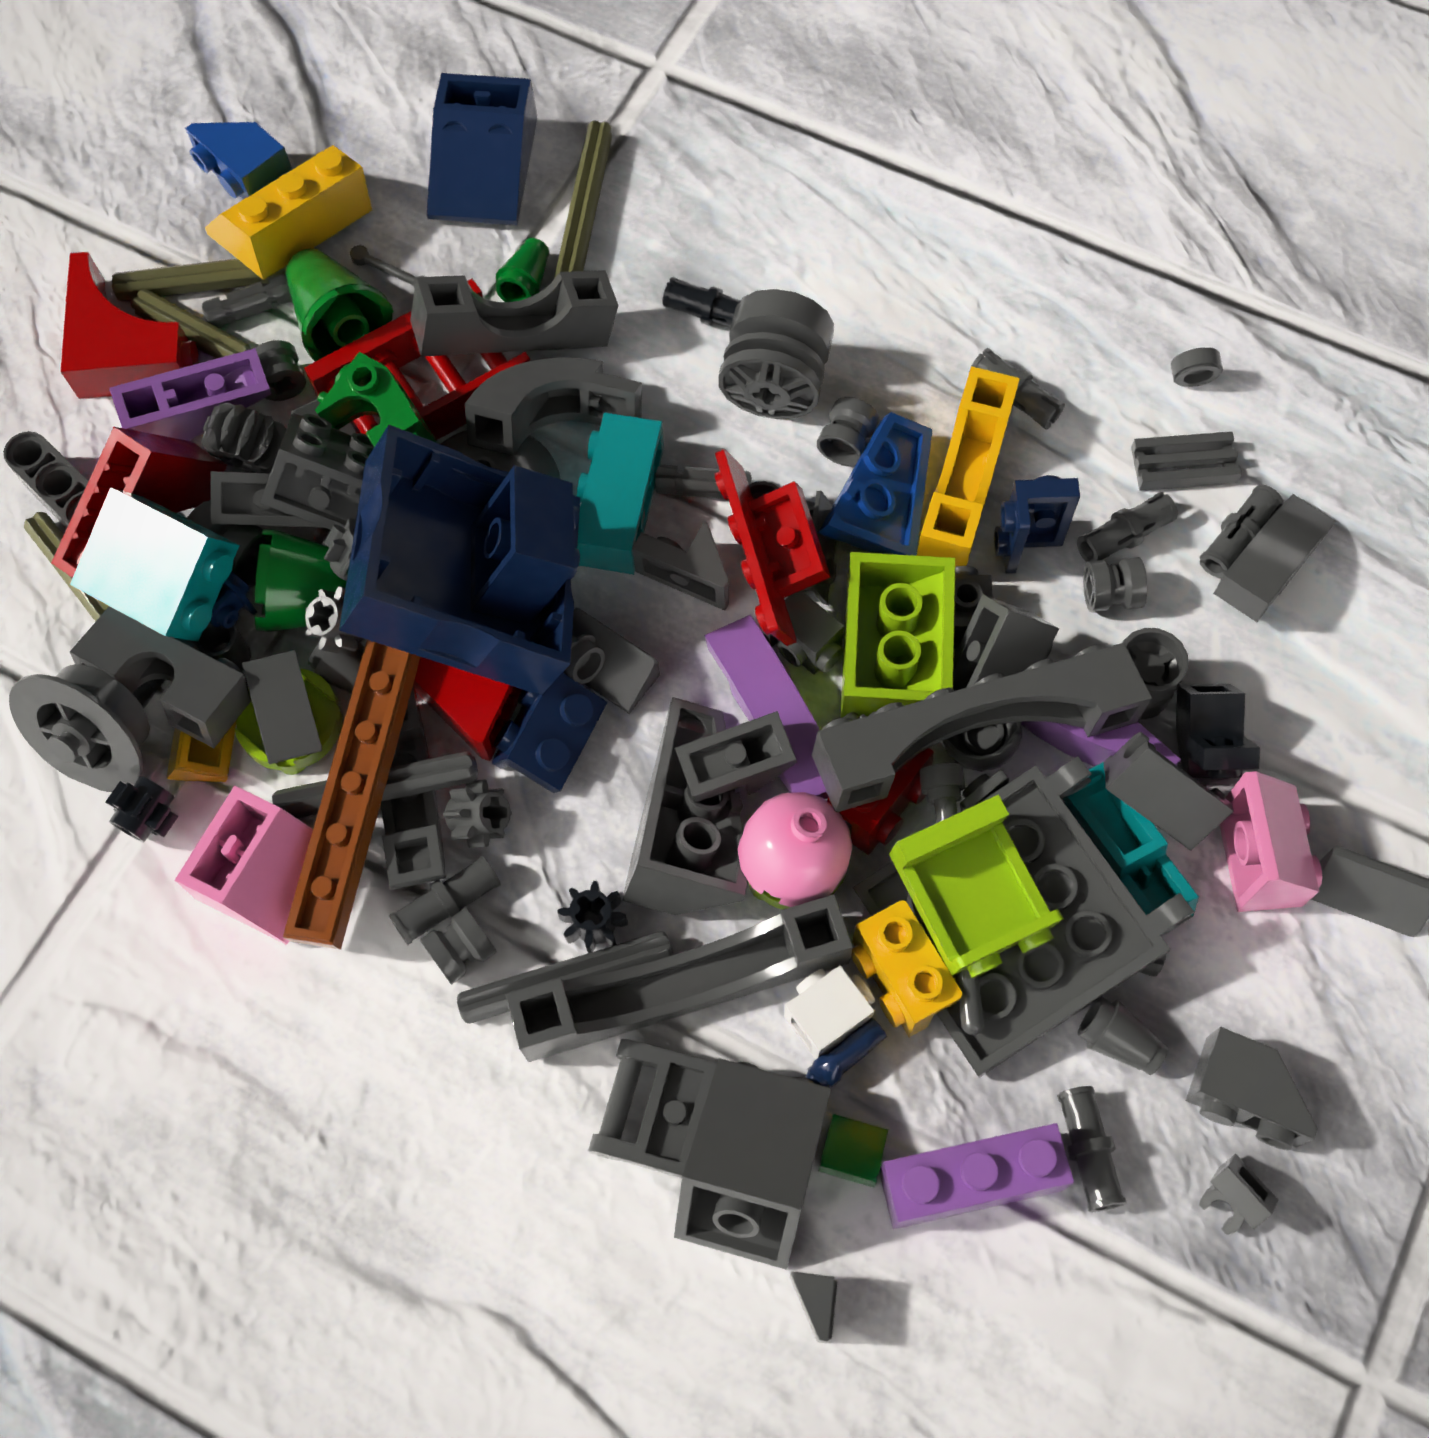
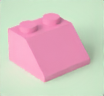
[1220,771,1322,912]

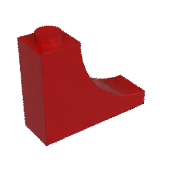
[60,252,199,399]
[51,427,228,578]

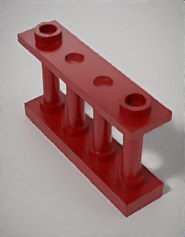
[304,278,531,440]

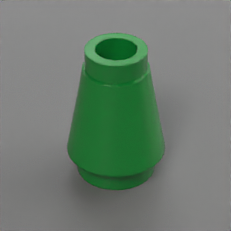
[495,238,550,302]

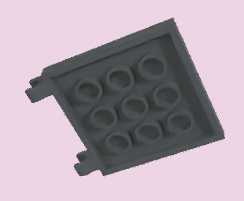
[853,756,1194,1078]

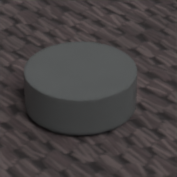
[1170,347,1223,387]

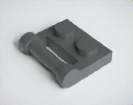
[588,1039,717,1178]

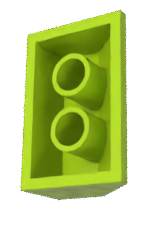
[840,552,955,718]

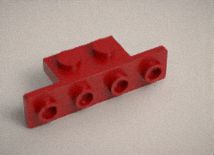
[715,449,831,646]

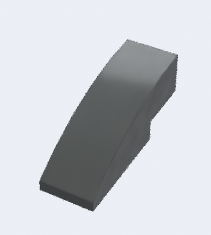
[1213,494,1336,622]

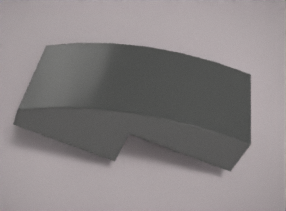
[242,650,323,765]

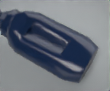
[805,1018,887,1088]

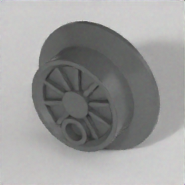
[9,664,150,792]

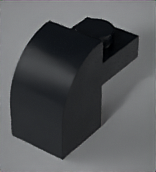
[1176,684,1260,779]

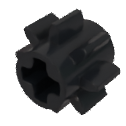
[105,776,179,843]
[557,881,628,953]

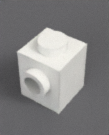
[784,966,875,1060]

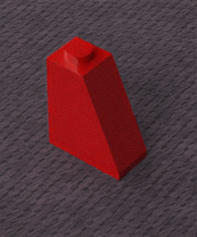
[414,657,522,761]

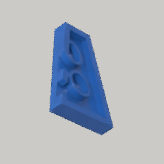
[818,412,933,556]

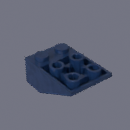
[426,73,538,226]

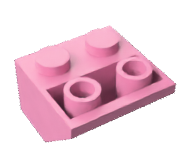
[175,786,313,945]

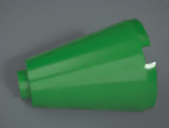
[286,249,394,362]
[255,529,347,632]

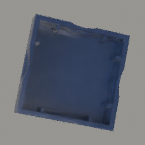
[339,425,580,695]

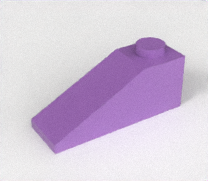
[109,348,271,441]

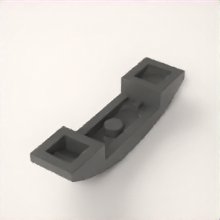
[381,684,446,890]

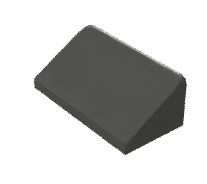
[572,607,660,714]
[1312,846,1429,937]

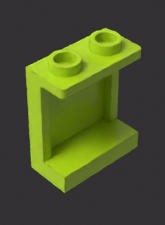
[889,794,1063,978]

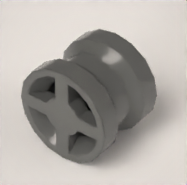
[256,340,307,401]

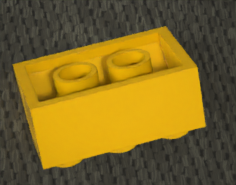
[205,145,372,280]

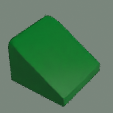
[818,1114,889,1187]

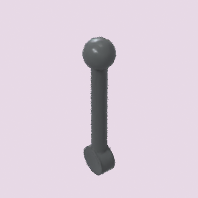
[350,245,426,289]

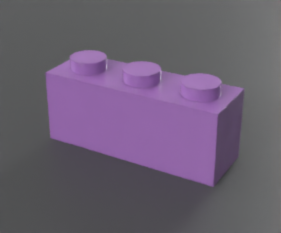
[879,1123,1074,1229]

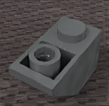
[1185,1027,1318,1150]

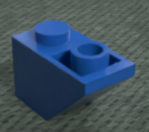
[185,122,293,199]

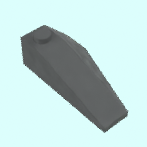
[622,697,748,915]

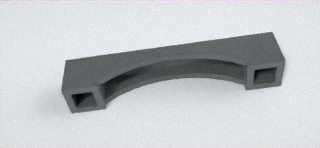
[812,643,1152,812]
[505,894,853,1063]

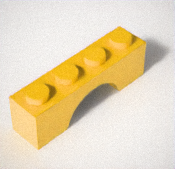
[917,366,1020,567]

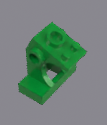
[315,352,440,447]

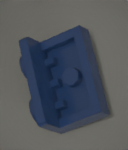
[994,475,1080,574]
[492,673,608,793]

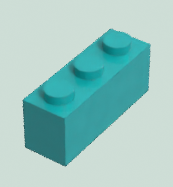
[577,412,665,575]

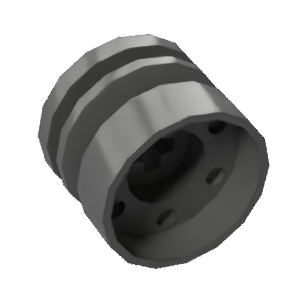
[718,289,834,419]

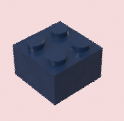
[471,465,580,625]

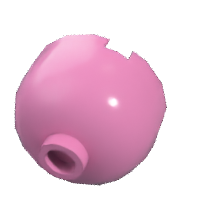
[737,792,853,907]

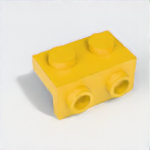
[851,900,962,1038]

